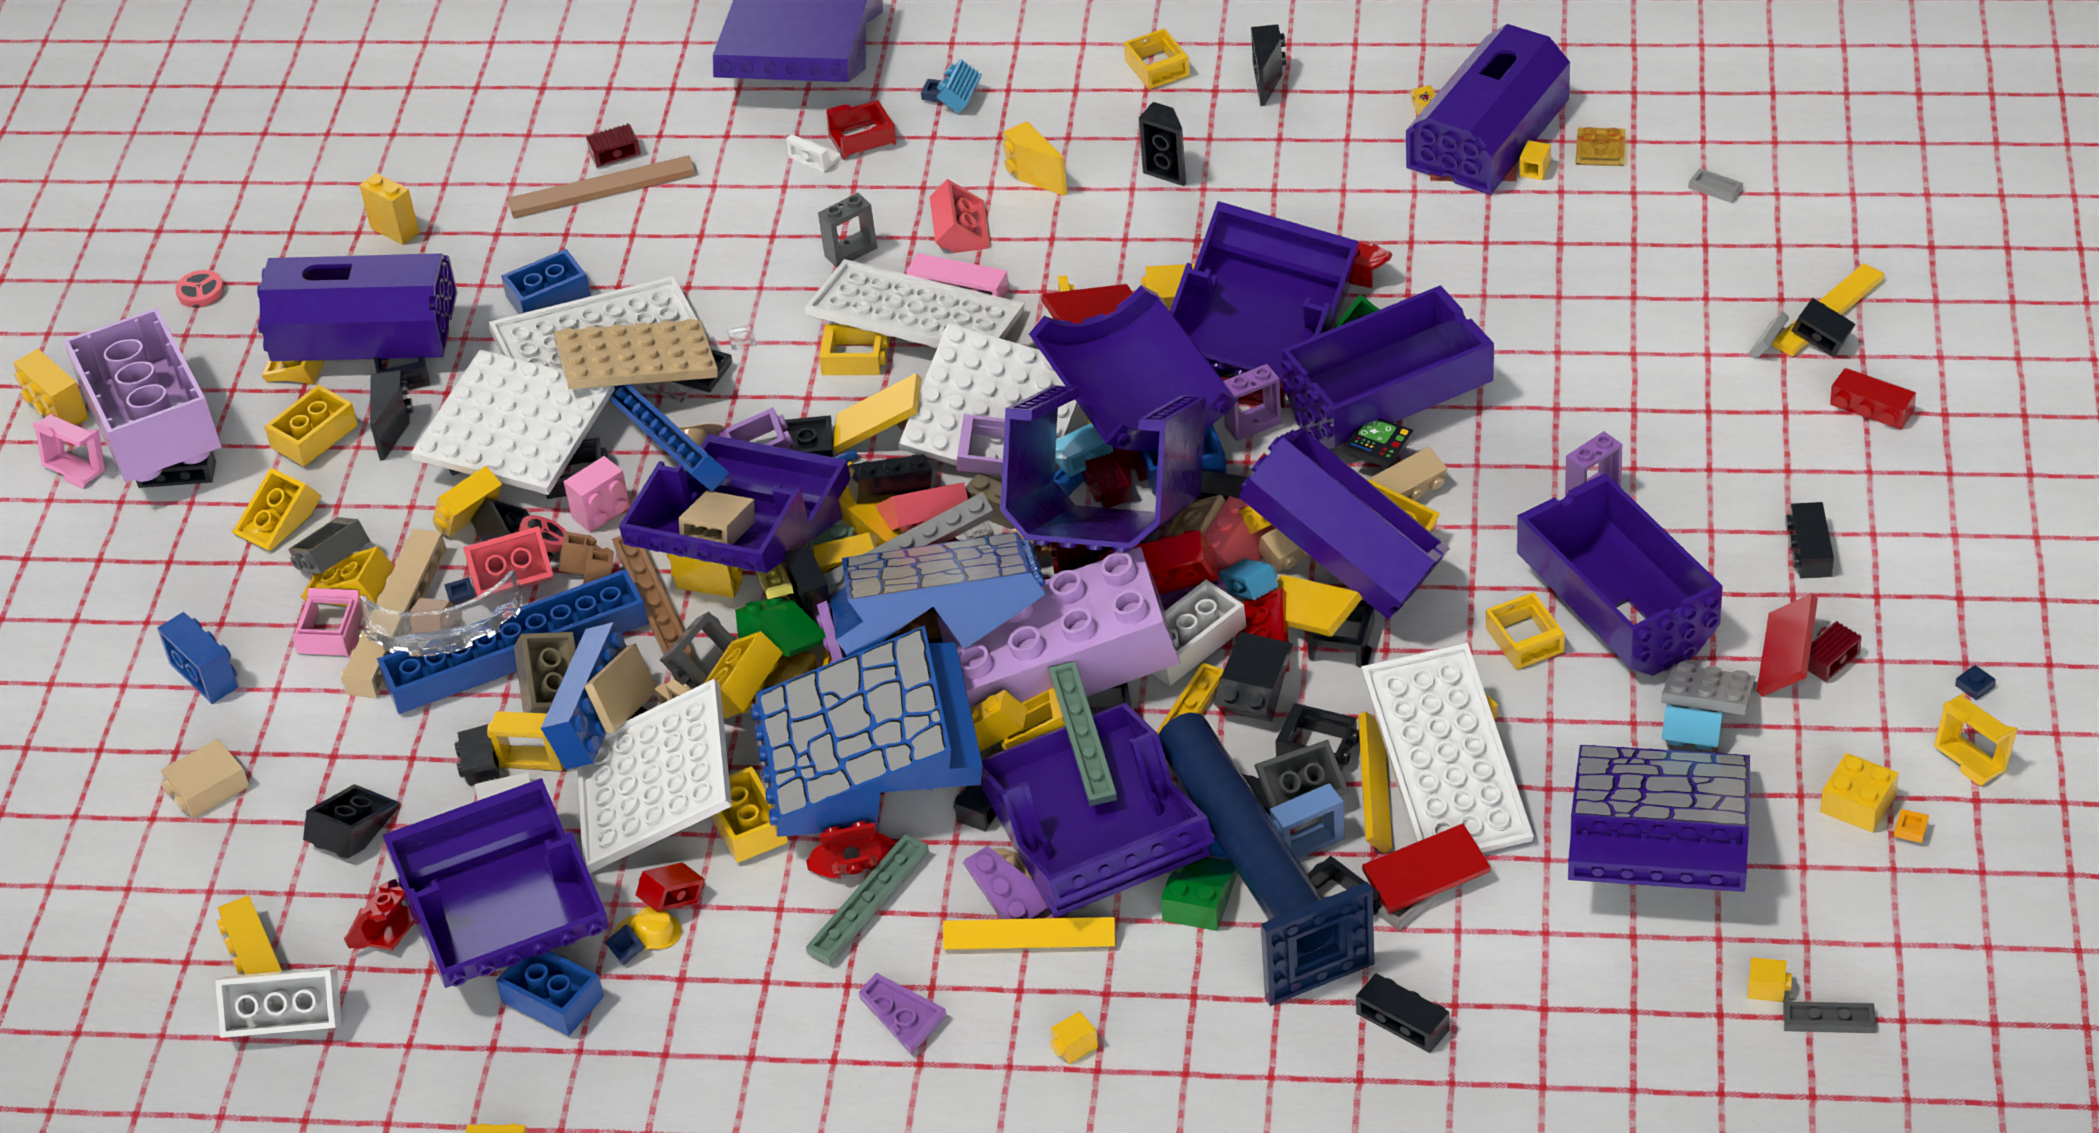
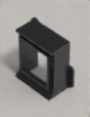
[784,542,832,626]
[1307,600,1375,668]

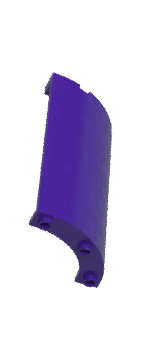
[1029,285,1238,451]

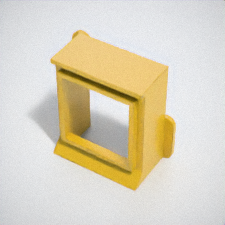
[1934,693,2018,786]

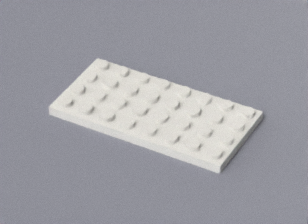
[805,259,1024,348]
[489,276,708,370]
[1361,643,1534,853]

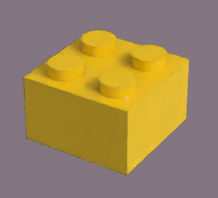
[1820,753,1899,833]

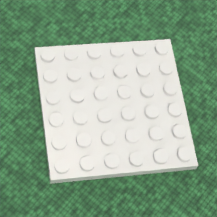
[899,323,1078,479]
[411,350,615,495]
[577,679,732,873]

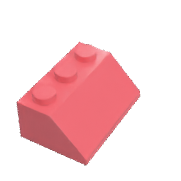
[929,179,990,253]
[876,482,968,533]
[1204,496,1276,576]
[463,526,554,601]

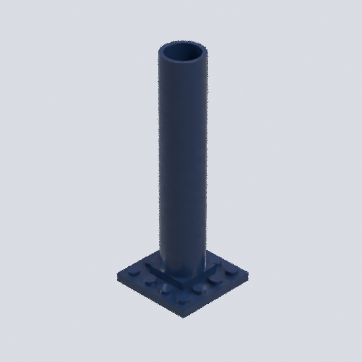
[1159,712,1374,1006]

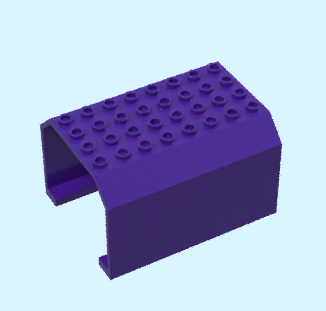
[1000,385,1207,552]

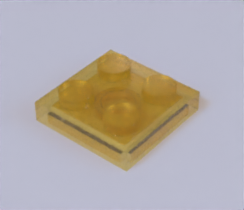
[1576,127,1626,166]

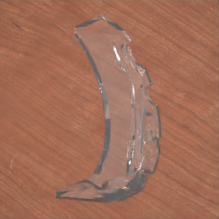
[359,571,522,656]

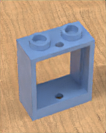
[1270,783,1345,859]

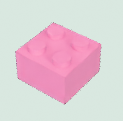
[564,456,630,533]

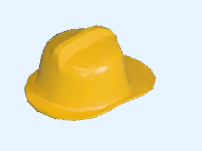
[614,906,682,950]

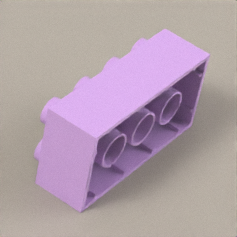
[64,308,221,482]
[937,546,1181,707]

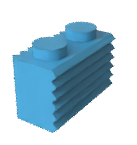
[936,59,982,114]
[1219,558,1278,601]

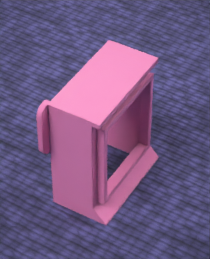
[33,413,105,488]
[292,588,364,658]

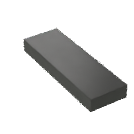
[1783,1001,1876,1033]

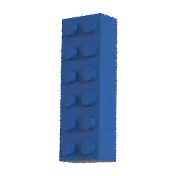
[541,622,627,770]

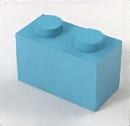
[1055,423,1113,477]
[1662,704,1723,750]

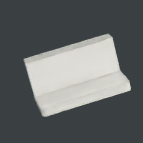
[786,134,841,173]

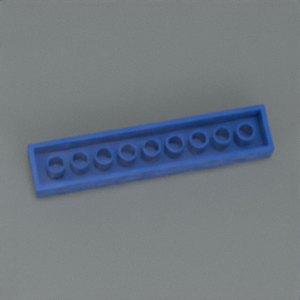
[377,569,648,715]

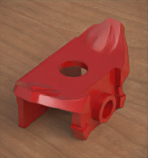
[1350,243,1393,289]
[806,821,896,879]
[344,879,415,951]

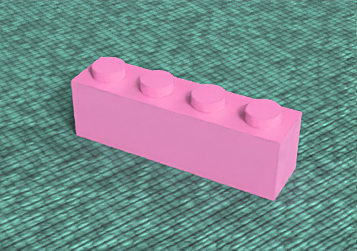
[906,253,1009,298]

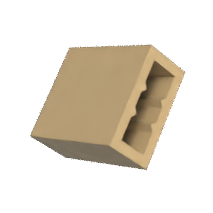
[679,491,755,545]
[161,738,249,819]

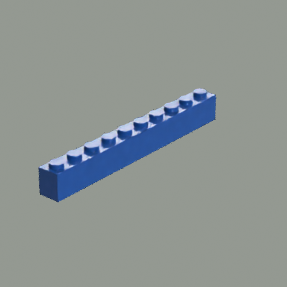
[609,384,729,492]

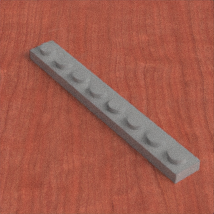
[797,492,995,602]

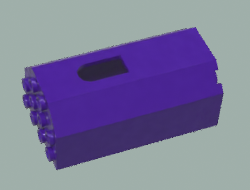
[1406,24,1570,195]
[257,253,458,362]
[1281,285,1494,449]
[1238,428,1450,620]
[1517,473,1723,676]

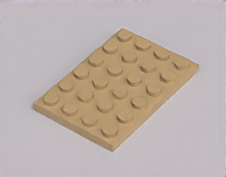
[554,319,717,389]

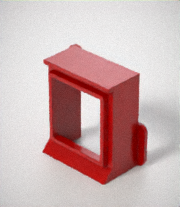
[826,100,896,160]

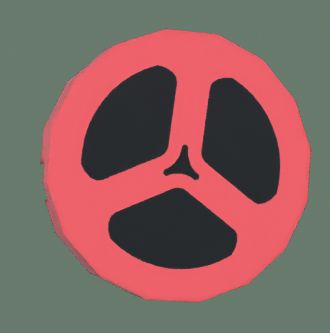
[176,270,224,307]
[519,515,567,553]

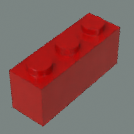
[1830,368,1916,430]

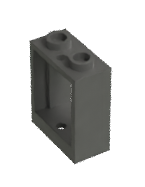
[818,193,877,268]
[288,517,370,574]
[660,611,737,689]

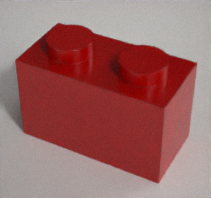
[635,862,705,912]

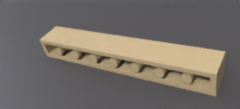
[1258,446,1448,573]
[341,529,447,699]

